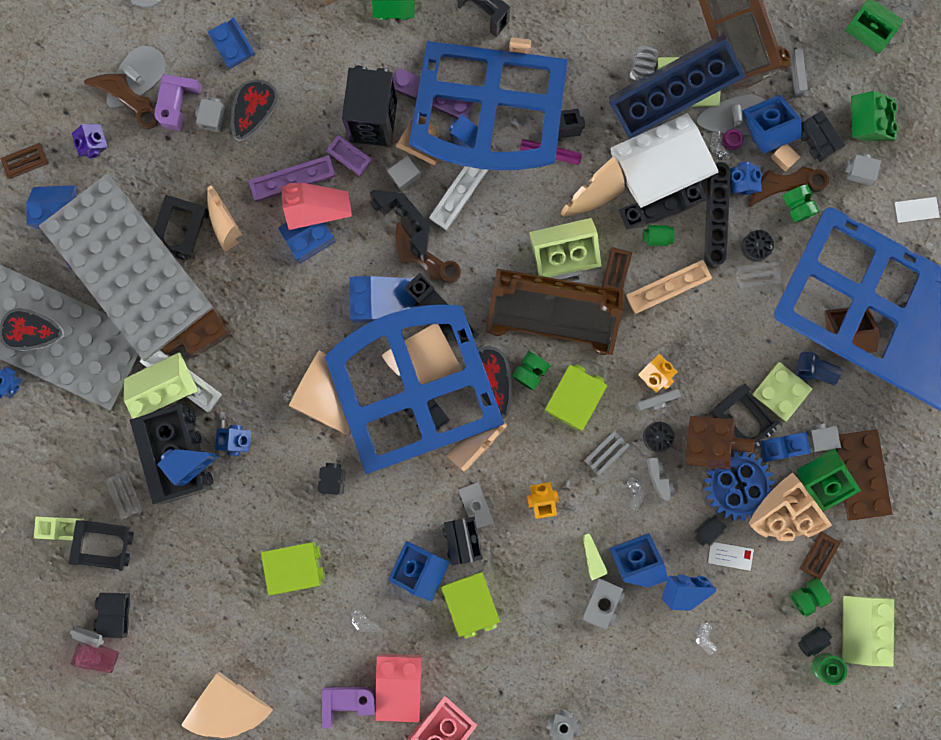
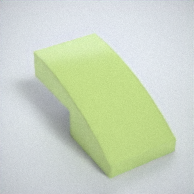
[34,517,84,540]

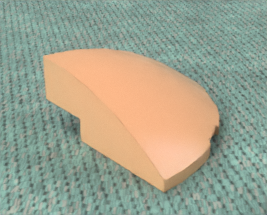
[560,157,625,217]
[207,185,243,252]
[382,324,462,385]
[289,351,350,435]
[446,423,508,473]
[749,472,832,541]
[181,672,273,738]

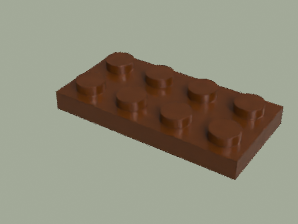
[836,429,893,521]

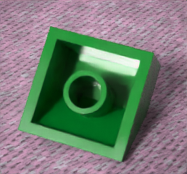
[372,0,415,20]
[796,448,861,512]

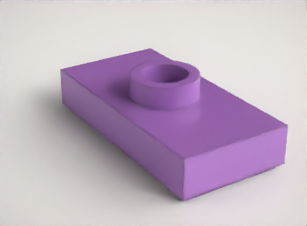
[326,134,373,177]

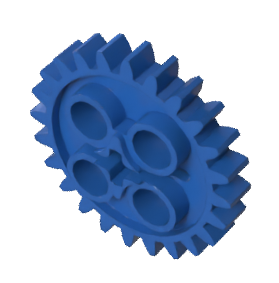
[703,451,775,521]

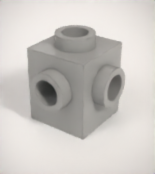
[546,709,580,740]

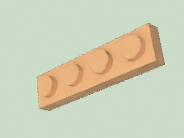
[625,260,712,315]

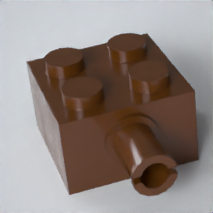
[162,296,232,357]
[685,416,755,469]

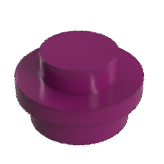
[722,129,744,150]

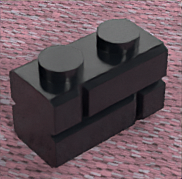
[800,110,846,163]
[318,463,346,495]
[443,516,483,565]

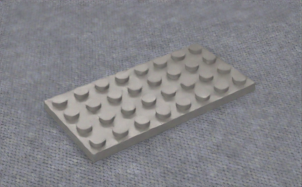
[39,173,214,361]
[0,265,140,411]

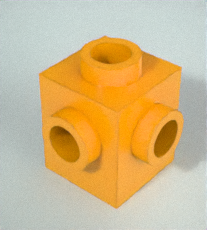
[638,354,677,393]
[527,482,559,519]

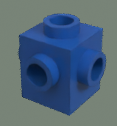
[730,162,762,196]
[0,366,23,399]
[215,425,251,456]

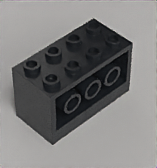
[342,65,398,147]
[130,405,214,504]

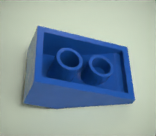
[349,276,416,323]

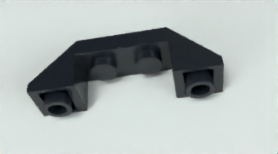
[619,181,706,230]
[370,190,430,262]
[404,273,479,344]

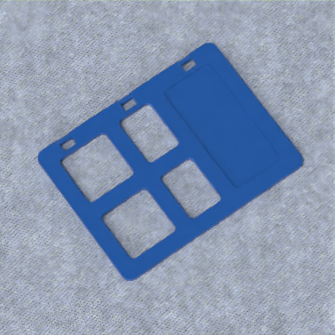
[774,207,941,411]

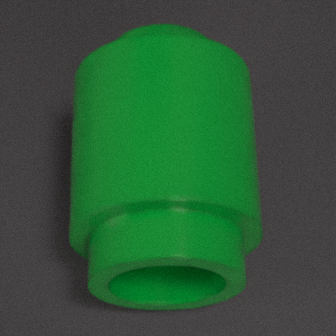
[642,225,675,246]

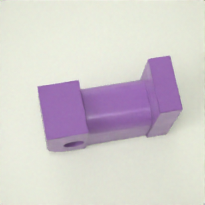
[155,74,202,132]
[322,686,376,728]

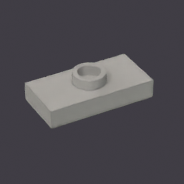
[635,389,681,412]
[458,482,494,529]

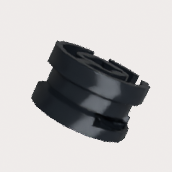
[741,230,774,262]
[642,422,675,452]

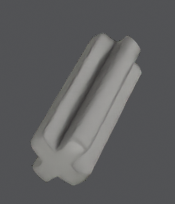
[70,626,104,648]

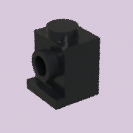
[558,109,585,141]

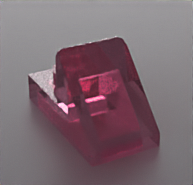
[70,643,119,673]

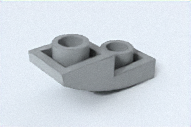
[647,458,673,501]

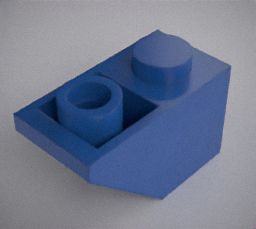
[449,114,478,149]
[662,574,716,611]

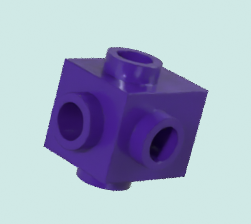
[72,124,108,159]

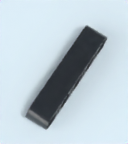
[704,162,731,269]

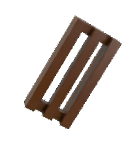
[0,143,49,179]
[601,247,632,290]
[799,532,841,580]

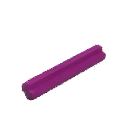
[520,139,582,165]

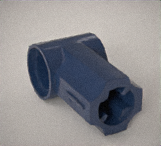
[796,352,842,385]

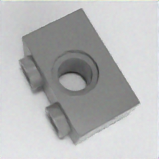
[581,578,625,630]

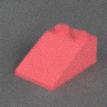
[281,182,352,230]
[376,654,422,722]
[406,696,477,740]

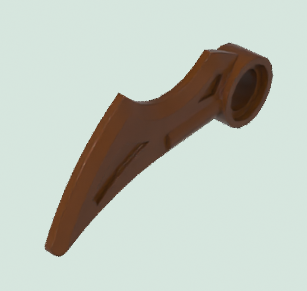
[84,74,158,129]
[748,166,829,207]
[396,222,461,283]

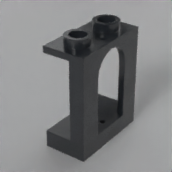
[457,0,510,37]
[154,195,209,260]
[709,383,780,450]
[69,520,134,571]

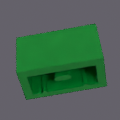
[845,0,904,54]
[851,91,898,141]

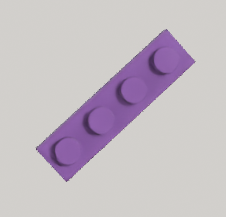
[394,68,474,119]
[248,155,336,202]

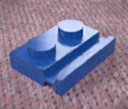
[208,17,255,69]

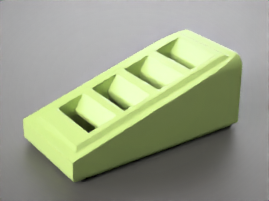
[583,533,607,580]

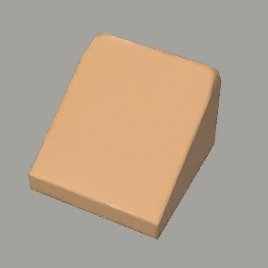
[509,37,531,54]
[770,144,800,172]

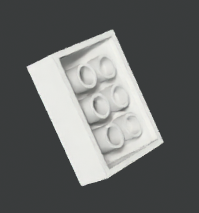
[611,113,718,208]

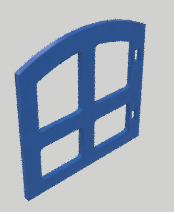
[409,41,568,170]
[325,305,504,474]

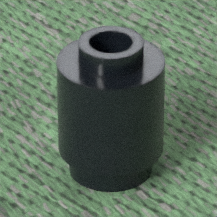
[694,515,727,547]
[797,626,832,658]

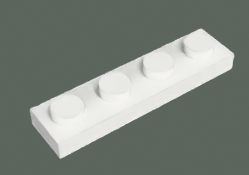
[429,166,489,231]
[140,349,222,412]

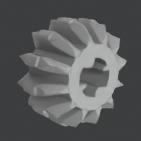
[630,45,658,81]

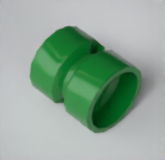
[782,184,820,223]
[511,351,551,391]
[790,578,832,618]
[811,653,847,685]

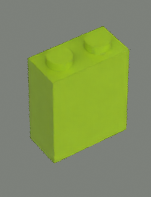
[544,364,608,432]
[261,542,325,596]
[441,571,500,639]

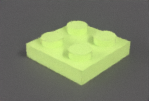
[752,362,813,422]

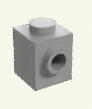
[195,98,226,133]
[845,153,881,186]
[387,156,422,192]
[806,424,841,452]

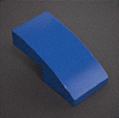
[760,432,811,462]

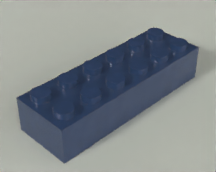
[609,33,746,139]

